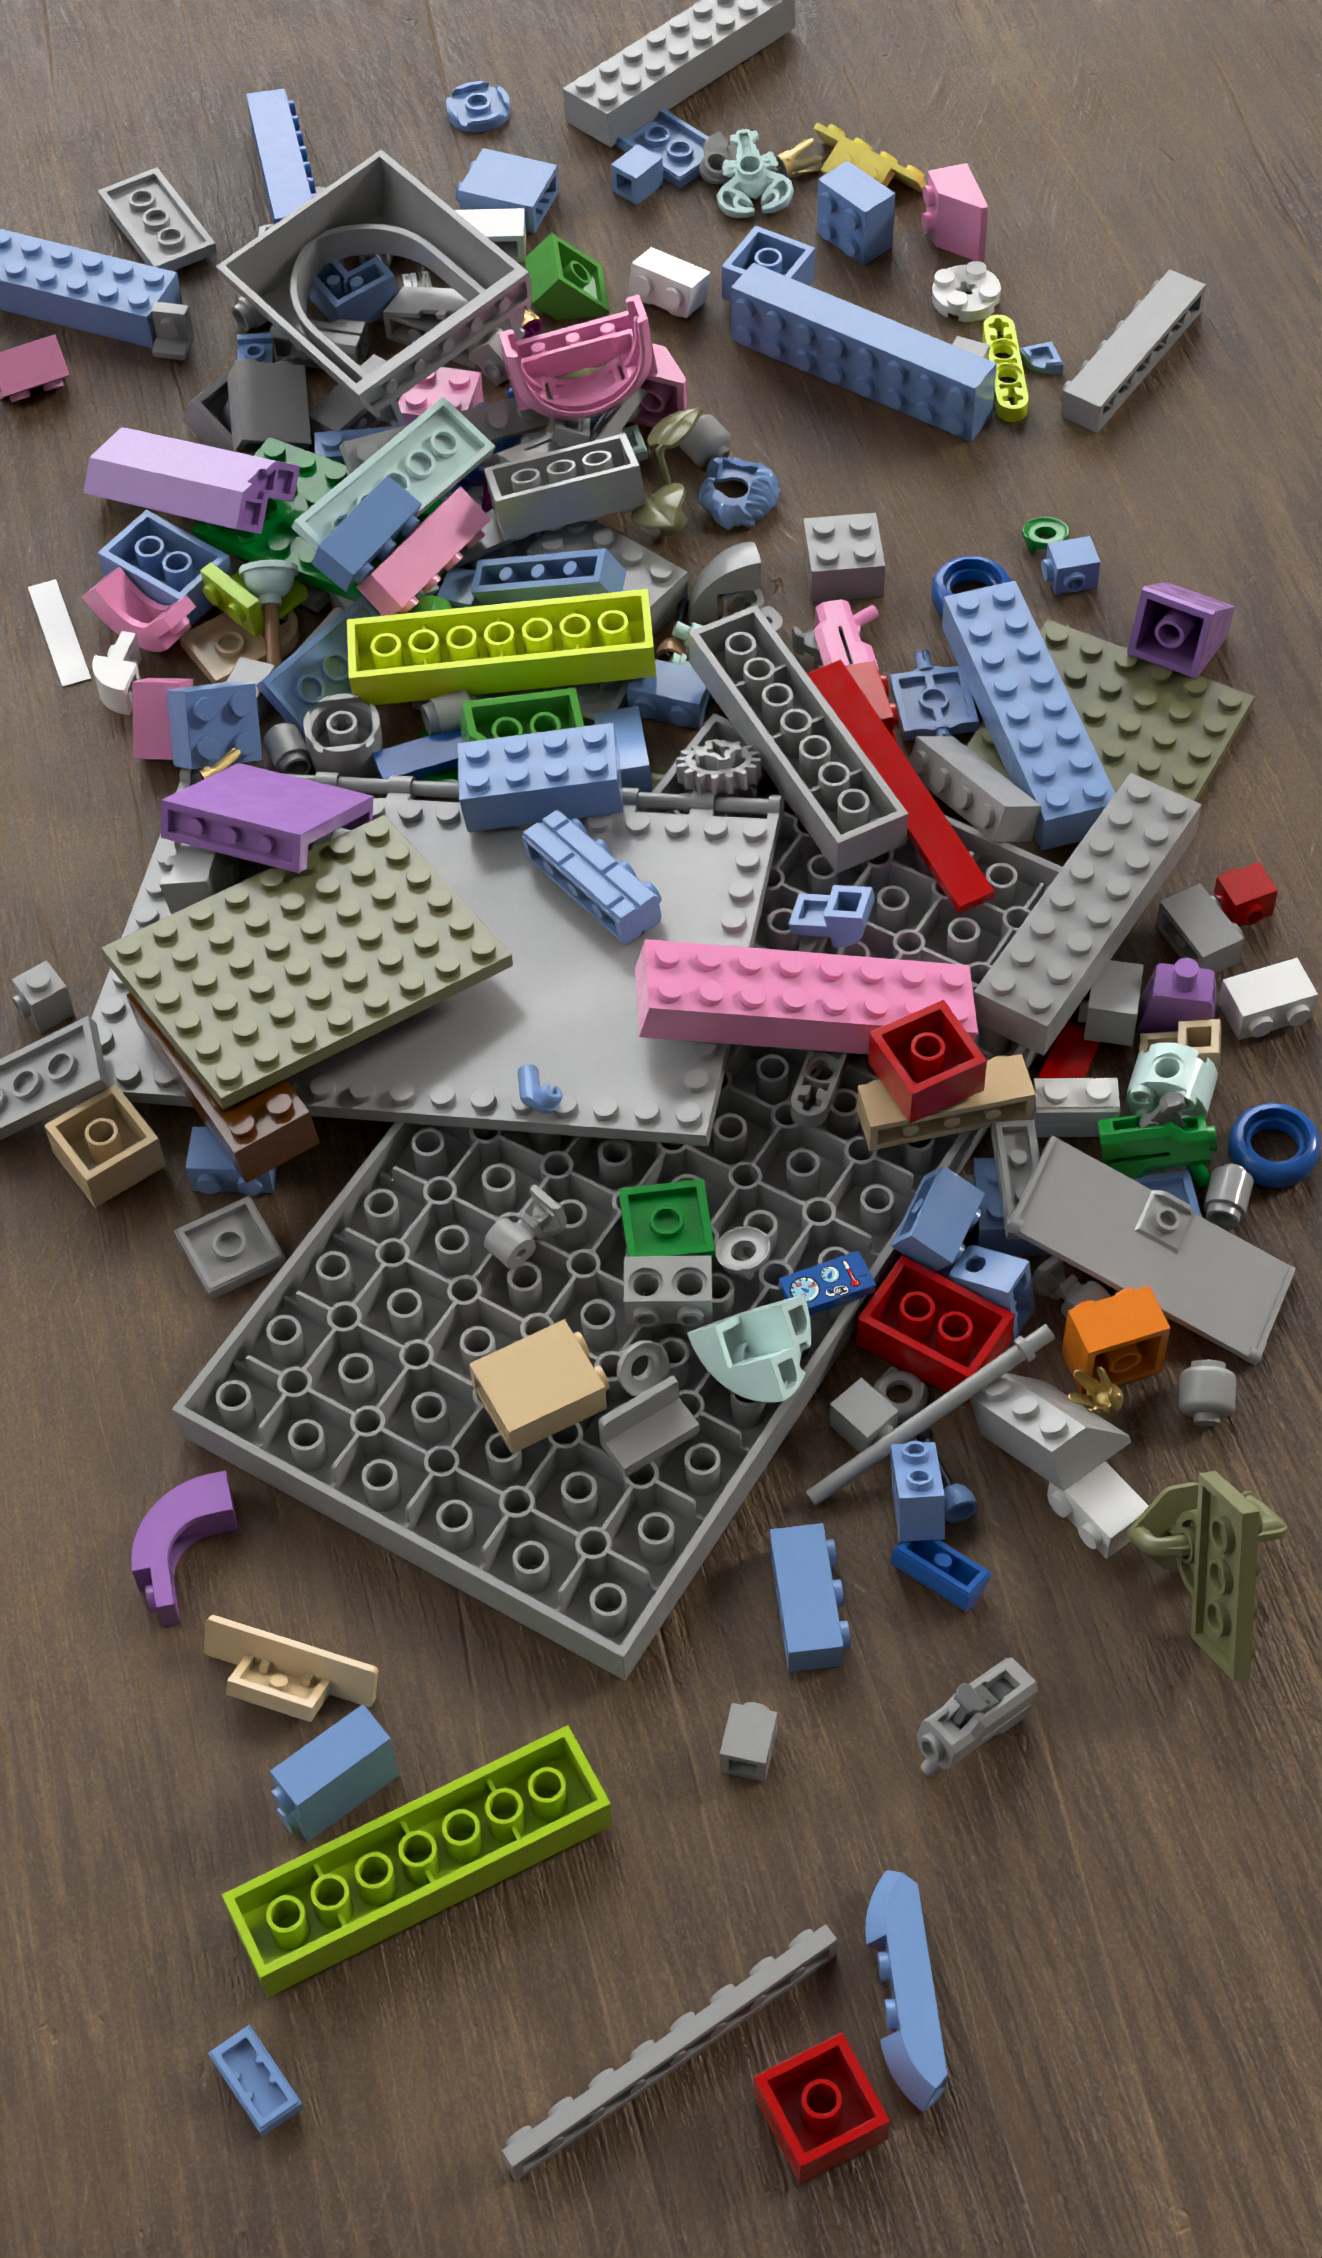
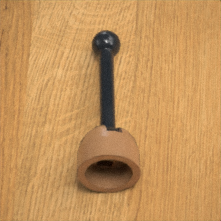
[655,598,689,662]

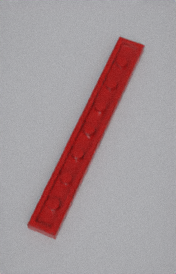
[807,659,995,914]

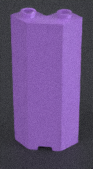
[83,427,300,534]

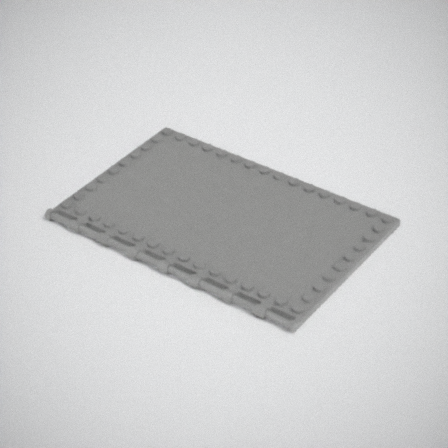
[86,768,784,1146]

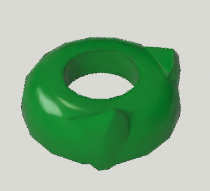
[1022,516,1069,554]

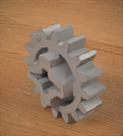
[676,739,762,795]

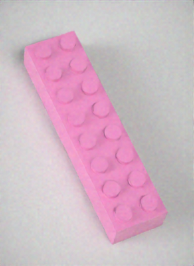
[635,939,978,1054]

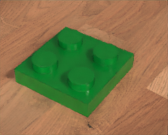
[619,1179,715,1260]

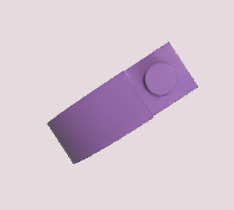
[131,1470,239,1627]

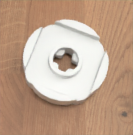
[932,261,1001,322]

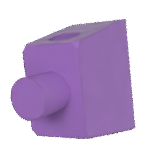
[1137,958,1218,1033]

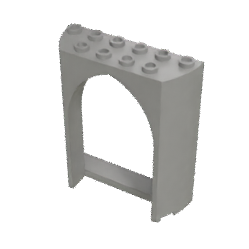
[216,150,531,428]

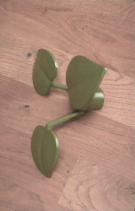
[631,408,702,536]

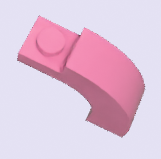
[81,567,196,652]

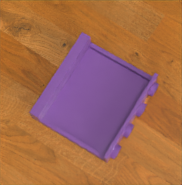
[161,763,374,873]

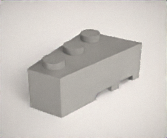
[383,286,481,369]

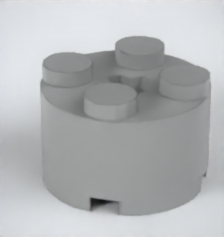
[303,693,384,778]

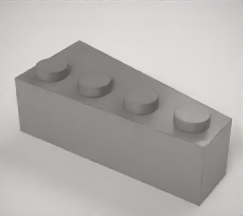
[159,841,240,915]

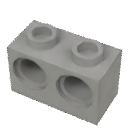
[624,1256,712,1327]

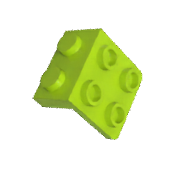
[200,562,308,637]

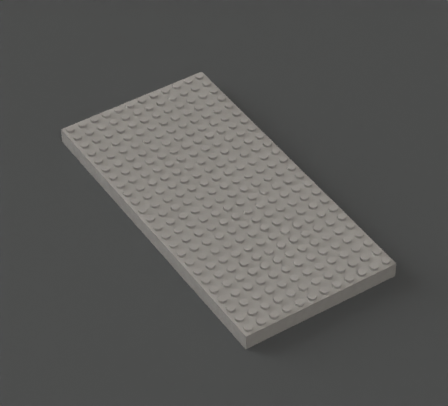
[172,713,1063,1681]

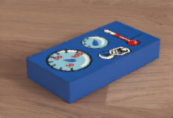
[778,1250,876,1316]

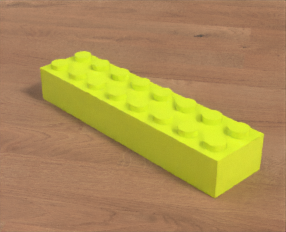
[347,589,657,706]

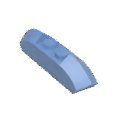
[865,1870,947,2112]

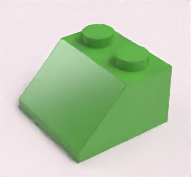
[525,233,609,320]

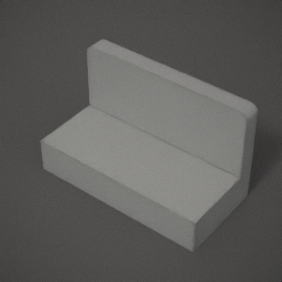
[599,1376,700,1477]

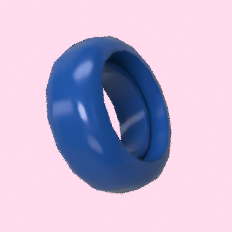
[932,556,1011,616]
[1228,1103,1321,1188]

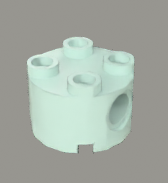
[1125,1043,1218,1121]

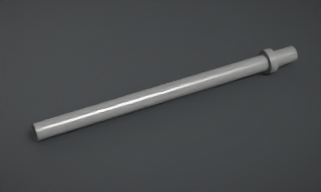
[806,1324,1055,1506]

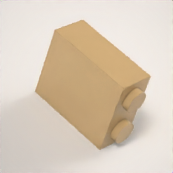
[469,1319,610,1454]

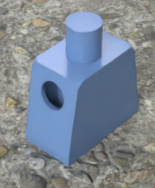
[935,1245,1036,1340]

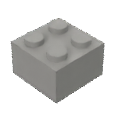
[803,513,885,603]

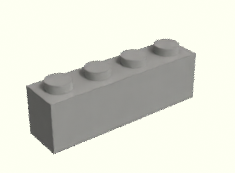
[909,736,1042,842]

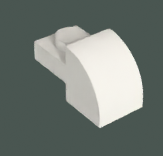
[92,631,142,716]

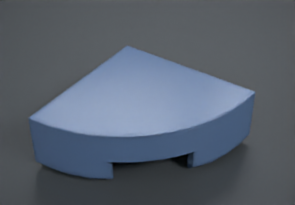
[1019,341,1064,375]

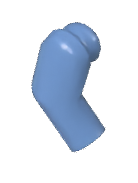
[518,1064,563,1114]

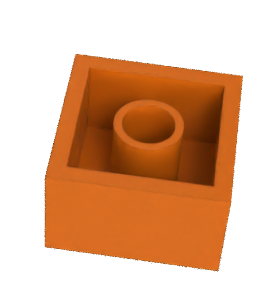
[1061,1285,1171,1395]

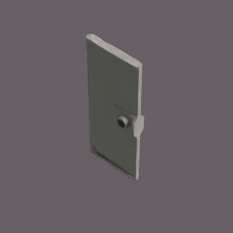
[1006,1135,1296,1365]

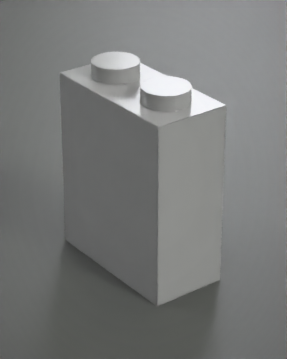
[227,358,311,456]

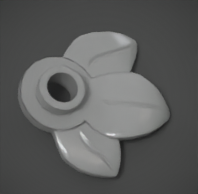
[699,132,738,184]

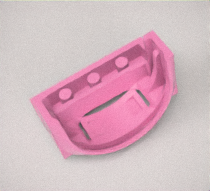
[499,294,658,420]

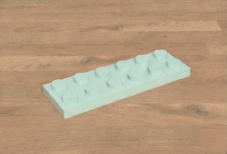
[292,396,495,551]

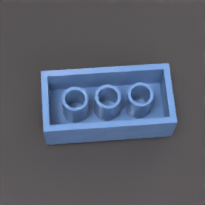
[458,723,624,833]

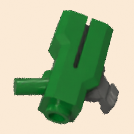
[1098,1091,1218,1187]

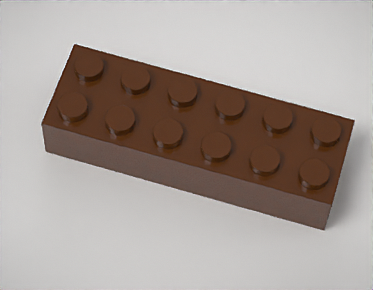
[126,993,320,1183]

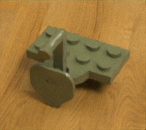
[1127,1471,1288,1681]

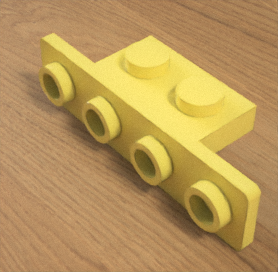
[813,123,927,194]

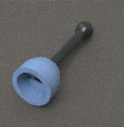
[916,1428,978,1523]

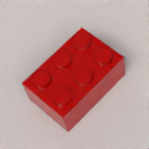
[856,1256,1015,1405]

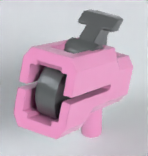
[792,599,879,671]

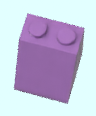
[1127,582,1235,679]

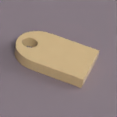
[179,610,300,684]

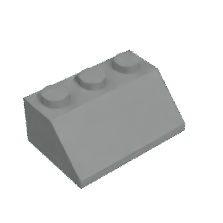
[970,1373,1131,1491]

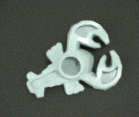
[717,129,794,218]

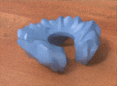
[698,457,781,530]

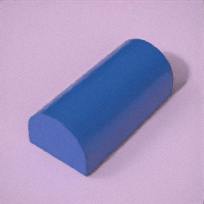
[890,1540,992,1612]

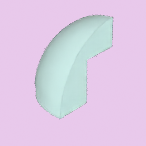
[687,1294,811,1402]

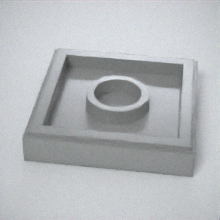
[174,1195,286,1300]

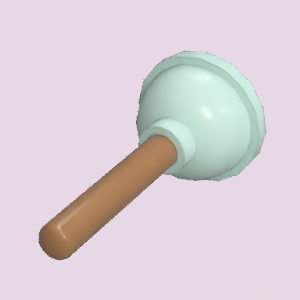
[239,560,298,669]

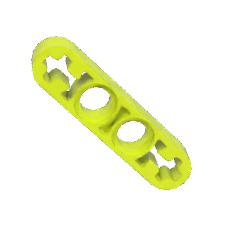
[982,315,1029,422]

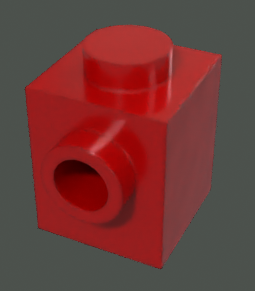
[1213,862,1278,927]

